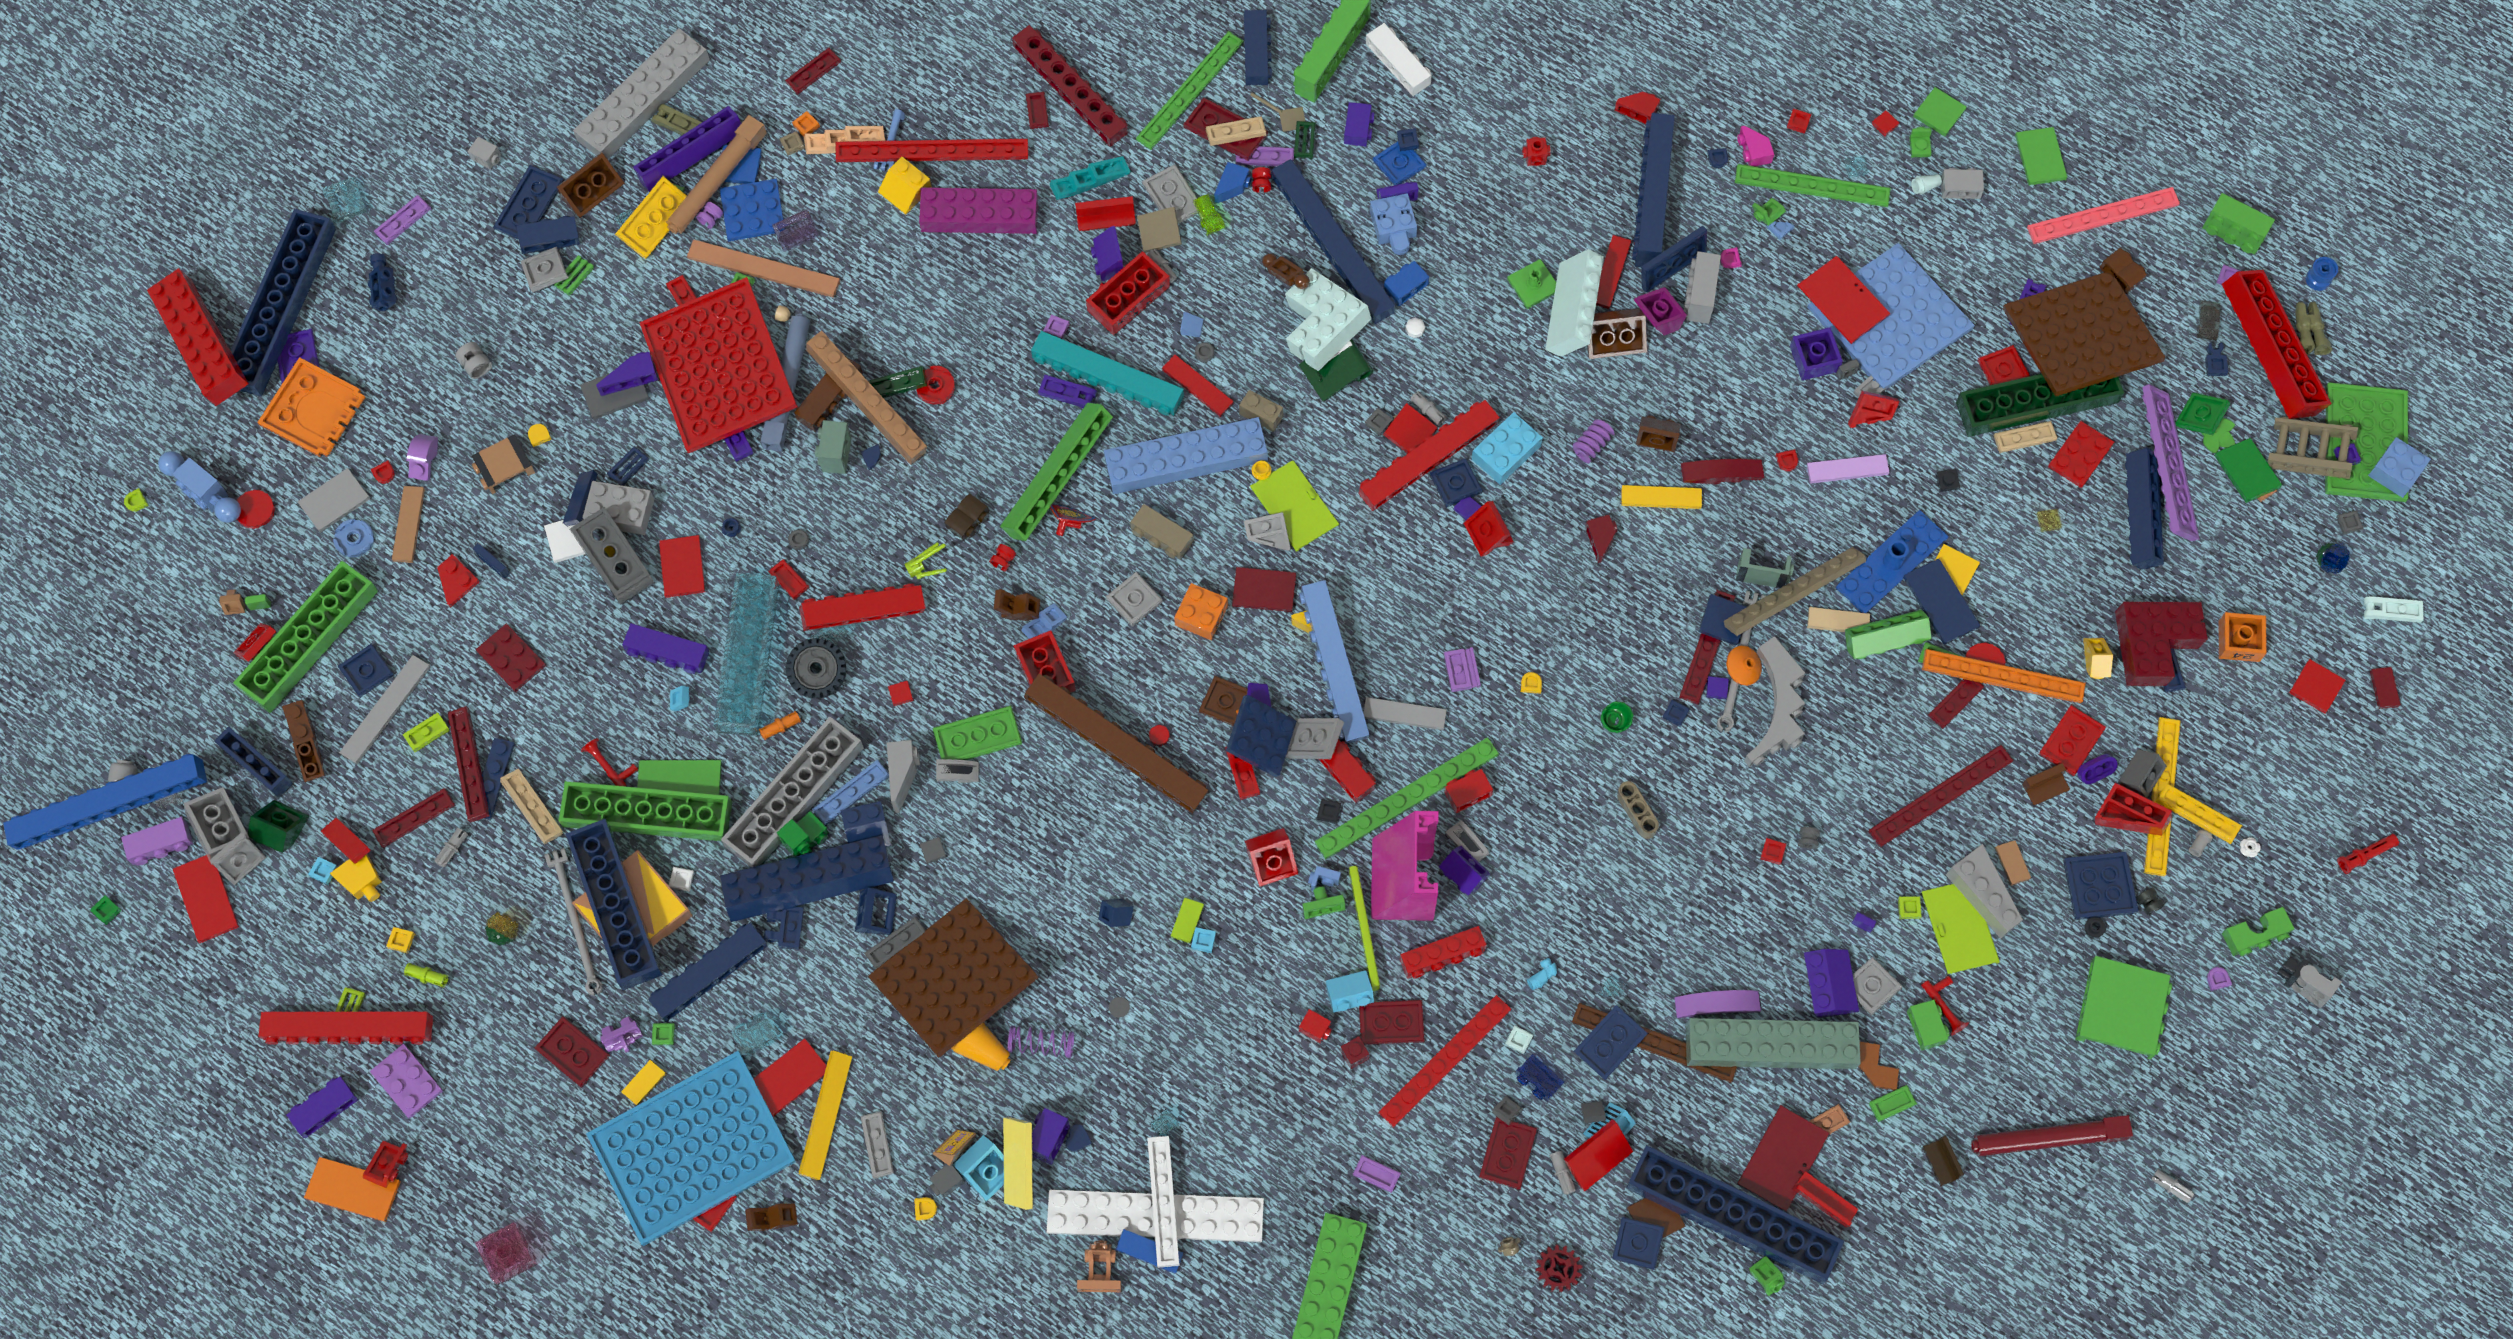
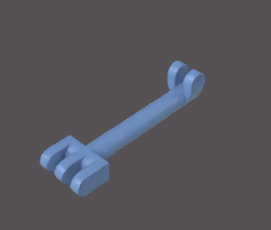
[874,109,905,171]

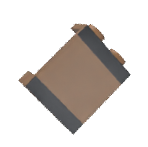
[472,434,535,494]

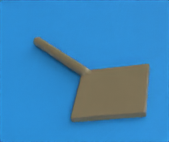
[1250,93,1305,132]

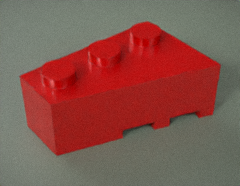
[2095,783,2172,836]

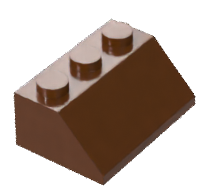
[1587,308,1647,359]

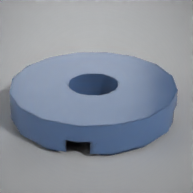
[333,519,374,557]

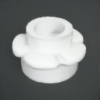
[2240,837,2261,857]

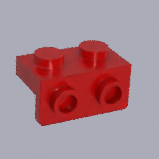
[363,1141,409,1188]

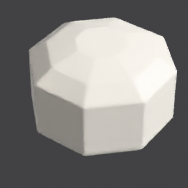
[1405,317,1425,338]

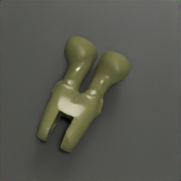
[2295,302,2332,355]

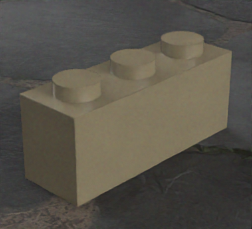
[1130,504,1194,560]

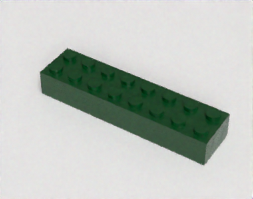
[1956,374,2124,437]

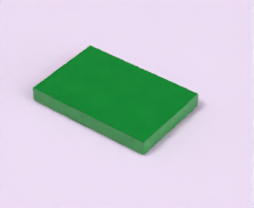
[2215,438,2282,503]

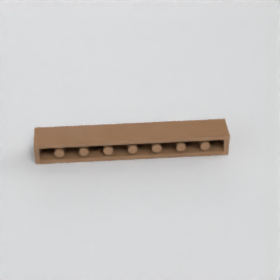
[806,330,927,465]

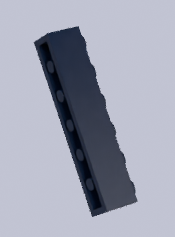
[2125,448,2164,570]
[648,922,768,1022]

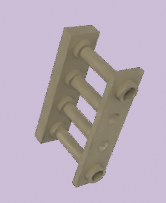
[2268,417,2358,479]

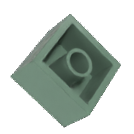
[815,420,852,474]

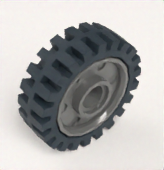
[786,638,847,699]

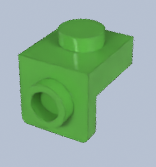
[1752,198,1786,226]

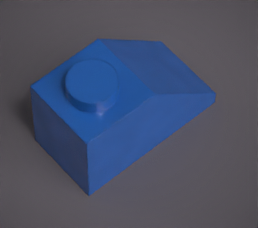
[1214,162,1252,203]

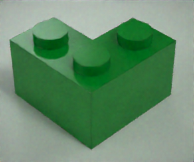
[776,811,829,857]

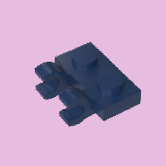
[764,907,804,950]

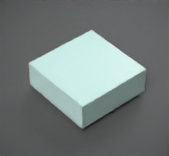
[1505,1025,1533,1054]

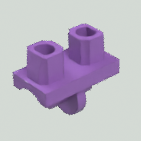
[600,1016,643,1053]

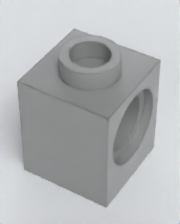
[467,137,501,170]

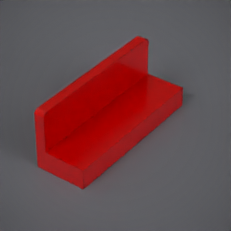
[1075,196,1136,231]
[1792,1171,1859,1227]

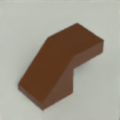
[745,1204,798,1231]

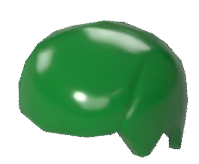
[1600,701,1634,733]

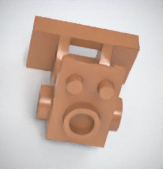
[1077,1240,1121,1292]

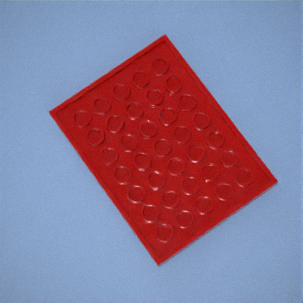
[639,277,798,454]

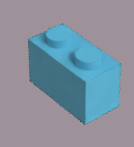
[1326,970,1374,1013]

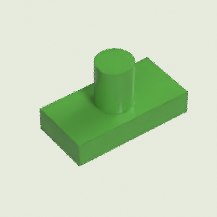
[1302,887,1345,919]

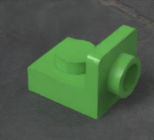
[1909,127,1932,157]
[1749,1256,1785,1296]

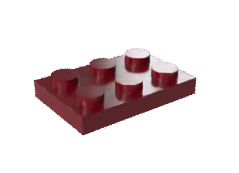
[475,623,546,692]

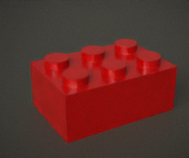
[1013,630,1076,693]

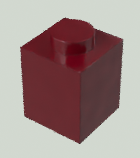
[1340,1036,1370,1070]

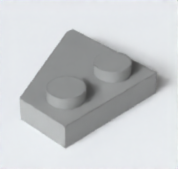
[1244,512,1291,551]

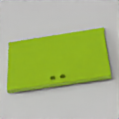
[1250,460,1339,552]
[1921,884,2000,974]

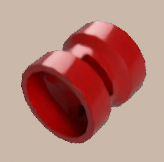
[1252,167,1271,192]
[989,544,1016,572]

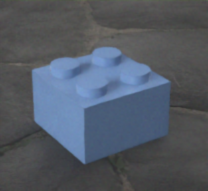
[2368,437,2431,498]

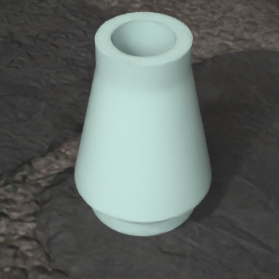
[1911,174,1942,195]

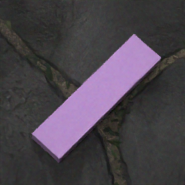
[1807,454,1889,484]

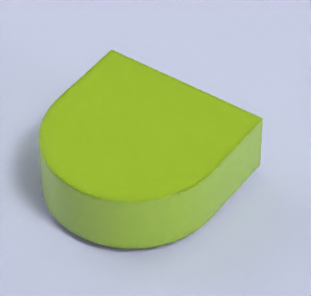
[124,488,148,512]

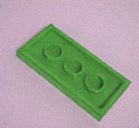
[933,706,1022,760]
[637,760,722,795]

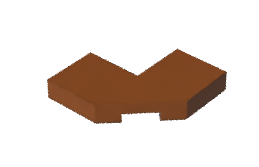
[1858,1041,1899,1091]

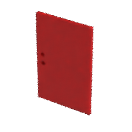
[1797,256,1890,344]

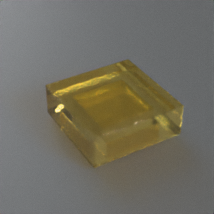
[2037,509,2062,532]

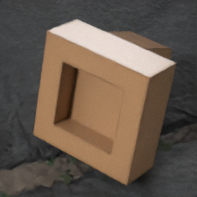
[219,589,245,615]

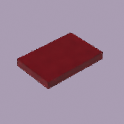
[1232,567,1296,612]
[1359,1000,1424,1045]
[534,1016,610,1088]
[1479,1116,1537,1190]

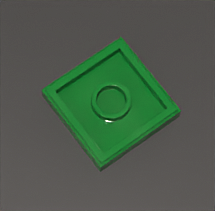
[2175,392,2230,435]

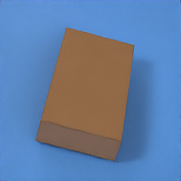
[1995,840,2031,886]

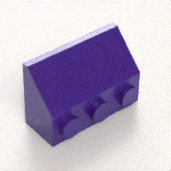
[1804,949,1859,1018]

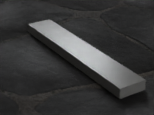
[339,655,430,764]

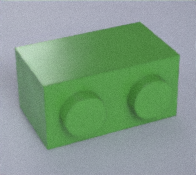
[1907,1000,1950,1051]

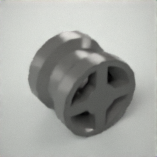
[1798,827,1821,849]

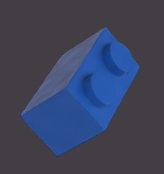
[1384,260,1429,306]

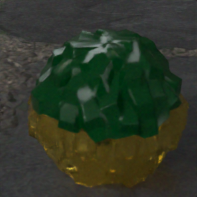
[485,912,519,946]

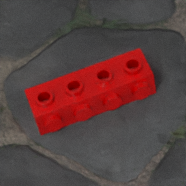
[1400,926,1486,979]

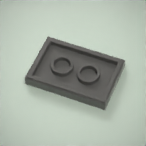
[580,373,649,420]

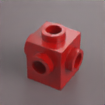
[1522,137,1551,166]

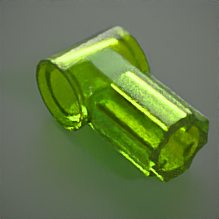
[1193,194,1225,236]

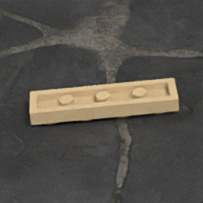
[500,769,563,845]

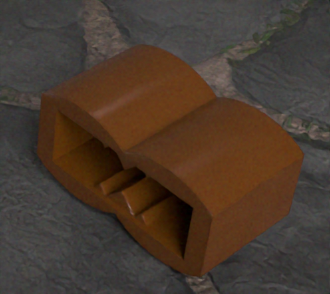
[2100,248,2147,294]

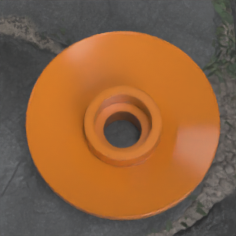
[1726,646,1762,686]

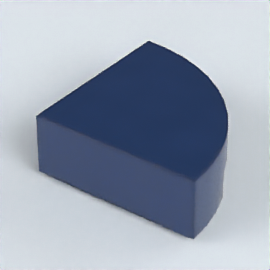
[860,444,881,470]

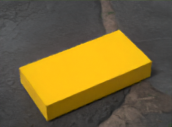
[621,1060,667,1106]

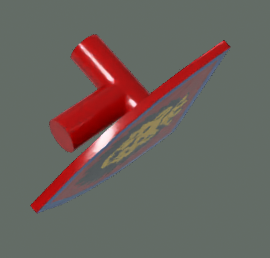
[1050,504,1096,536]

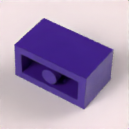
[1344,102,1375,147]
[1439,846,1491,896]

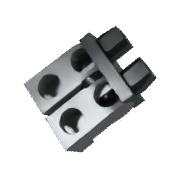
[2277,956,2342,1008]

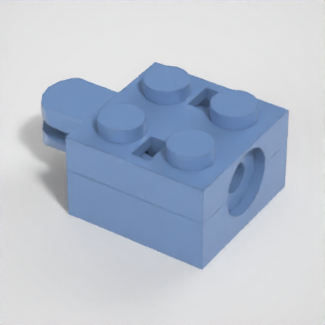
[1370,193,1417,255]

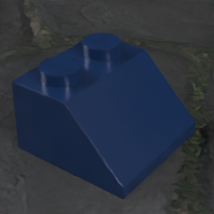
[840,801,892,847]

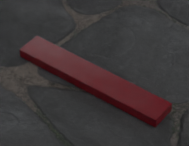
[1679,590,1735,705]
[448,706,490,823]

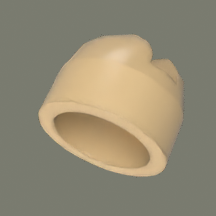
[775,305,791,322]

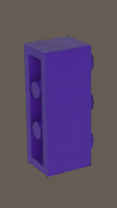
[286,1076,359,1139]

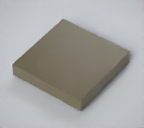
[1137,207,1182,253]

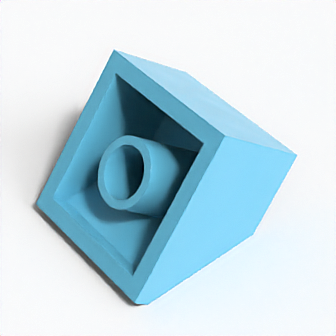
[953,1135,1004,1201]

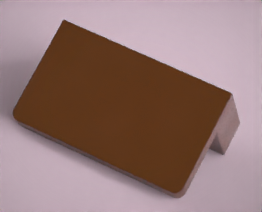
[2022,763,2070,806]

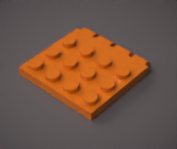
[257,357,366,457]

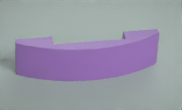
[1674,990,1761,1018]

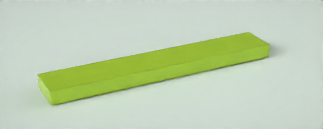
[1349,866,1380,991]

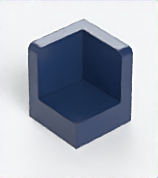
[1098,899,1134,927]

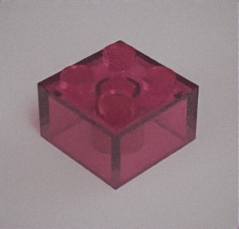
[475,1222,538,1285]

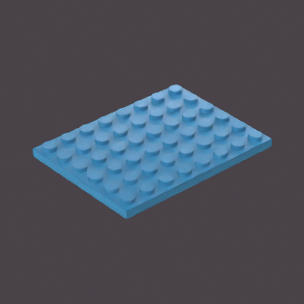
[586,1051,796,1246]

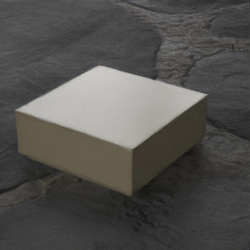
[780,131,805,156]

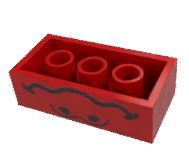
[1086,251,1170,336]

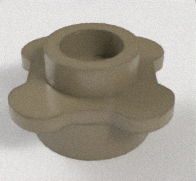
[1498,1237,1521,1256]

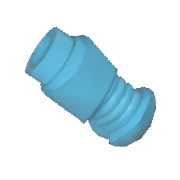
[1527,958,1557,990]

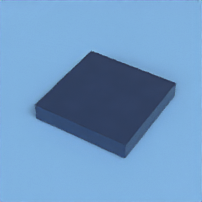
[1430,458,1482,508]
[1698,594,1747,646]
[338,643,394,698]
[1612,1217,1665,1270]

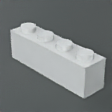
[1366,23,1432,96]

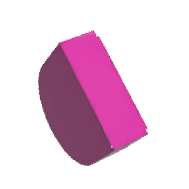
[1720,248,1742,269]

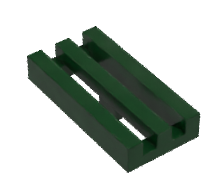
[1294,121,1316,159]

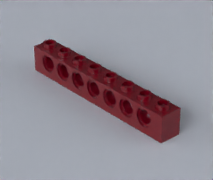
[1012,25,1128,147]

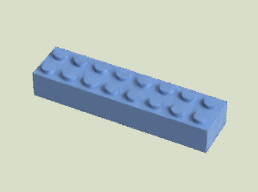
[1104,417,1268,494]

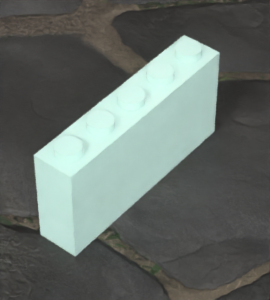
[1545,249,1604,356]

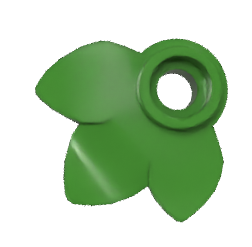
[2201,418,2235,453]

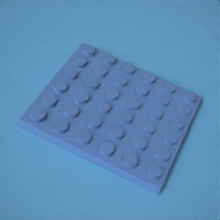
[1807,243,1975,389]

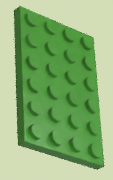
[2325,383,2408,502]

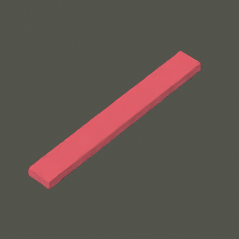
[2027,187,2180,244]

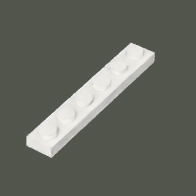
[1148,1136,1179,1268]

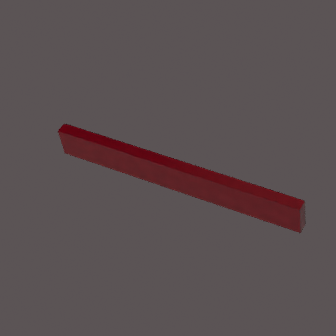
[1868,745,2013,848]

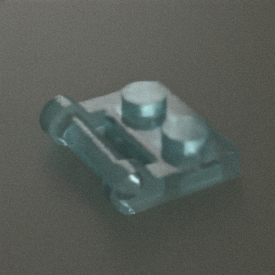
[323,177,367,224]

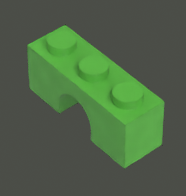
[2222,907,2295,957]

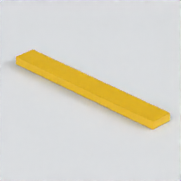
[2144,717,2180,877]

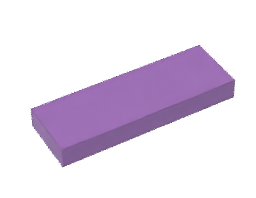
[1236,146,1294,166]
[374,195,431,245]

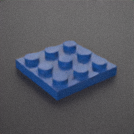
[720,178,785,242]

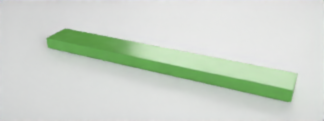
[1136,31,1244,150]
[1735,164,1890,207]

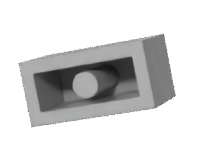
[1941,168,1984,199]

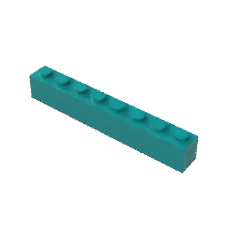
[1031,331,1184,416]

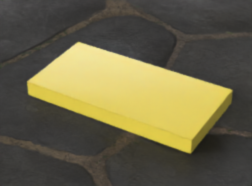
[1003,1117,1033,1210]

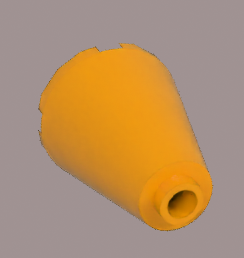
[951,1023,1011,1071]

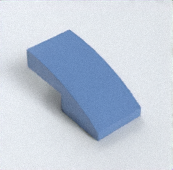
[1022,603,1067,639]

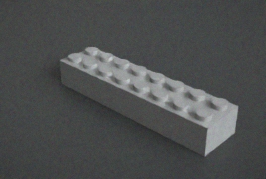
[573,28,710,160]
[721,717,864,868]

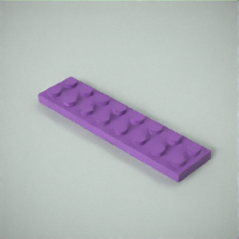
[2142,384,2199,541]

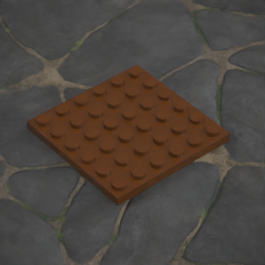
[2003,271,2165,397]
[868,898,1038,1058]

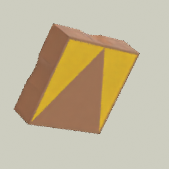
[572,850,693,947]

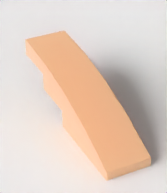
[804,126,885,154]

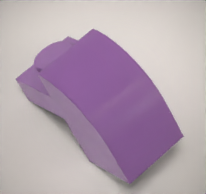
[406,434,438,481]

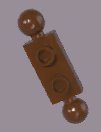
[1262,253,1310,289]

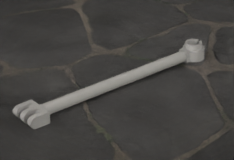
[1717,590,1766,733]
[545,848,603,996]

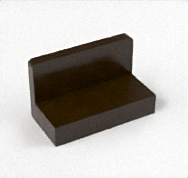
[1922,1135,1964,1187]

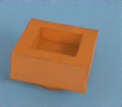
[792,111,820,136]

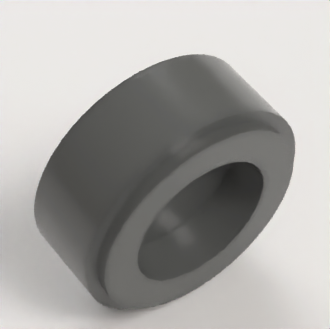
[1195,342,1214,362]
[788,530,809,550]

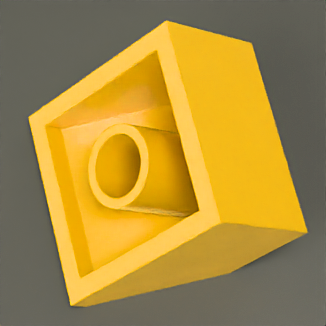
[878,157,932,215]

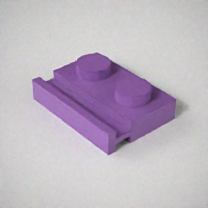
[1444,647,1481,692]

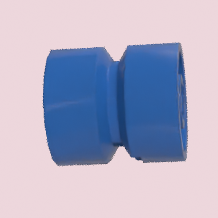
[2306,257,2338,291]

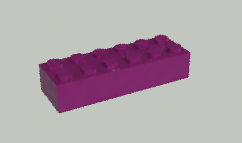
[919,188,1038,234]

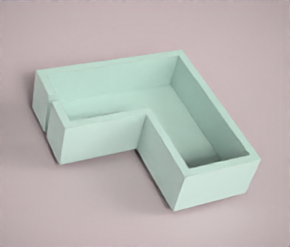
[1285,268,1371,371]

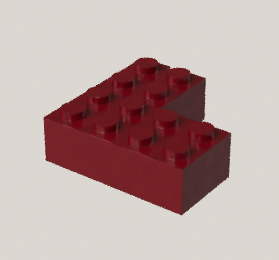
[2115,602,2208,686]

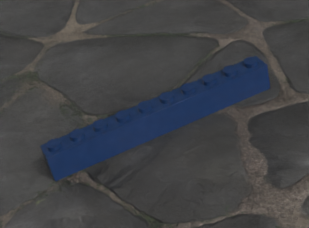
[1271,159,1396,324]

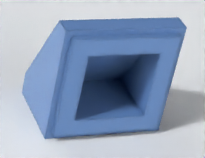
[1181,312,1203,337]

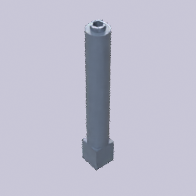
[760,314,810,452]

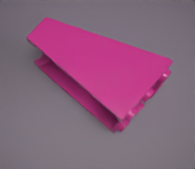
[1371,811,1438,921]

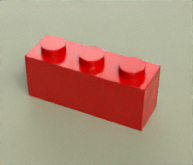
[1319,740,1376,804]

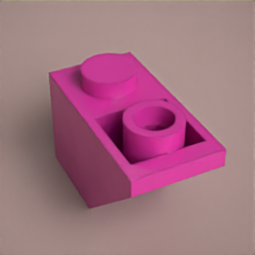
[1737,126,1774,167]

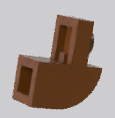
[993,589,1040,621]

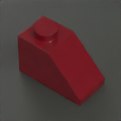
[1585,515,1617,563]

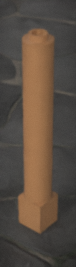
[666,115,767,234]

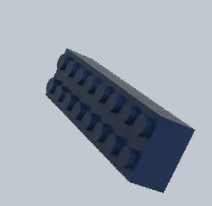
[1632,113,1675,268]
[566,819,663,991]
[720,835,894,922]

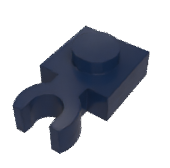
[2205,342,2228,376]

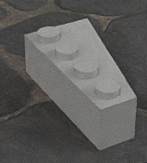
[1946,844,2023,939]

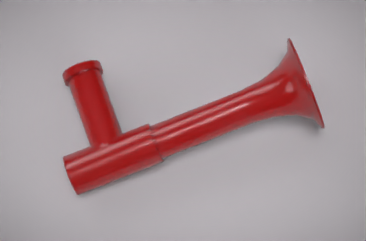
[581,738,638,787]
[1921,976,1969,1036]

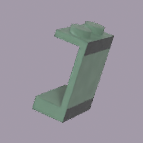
[1735,548,1794,588]

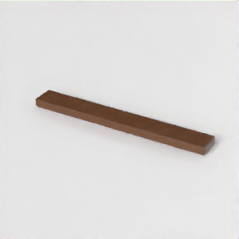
[1571,1003,1737,1083]

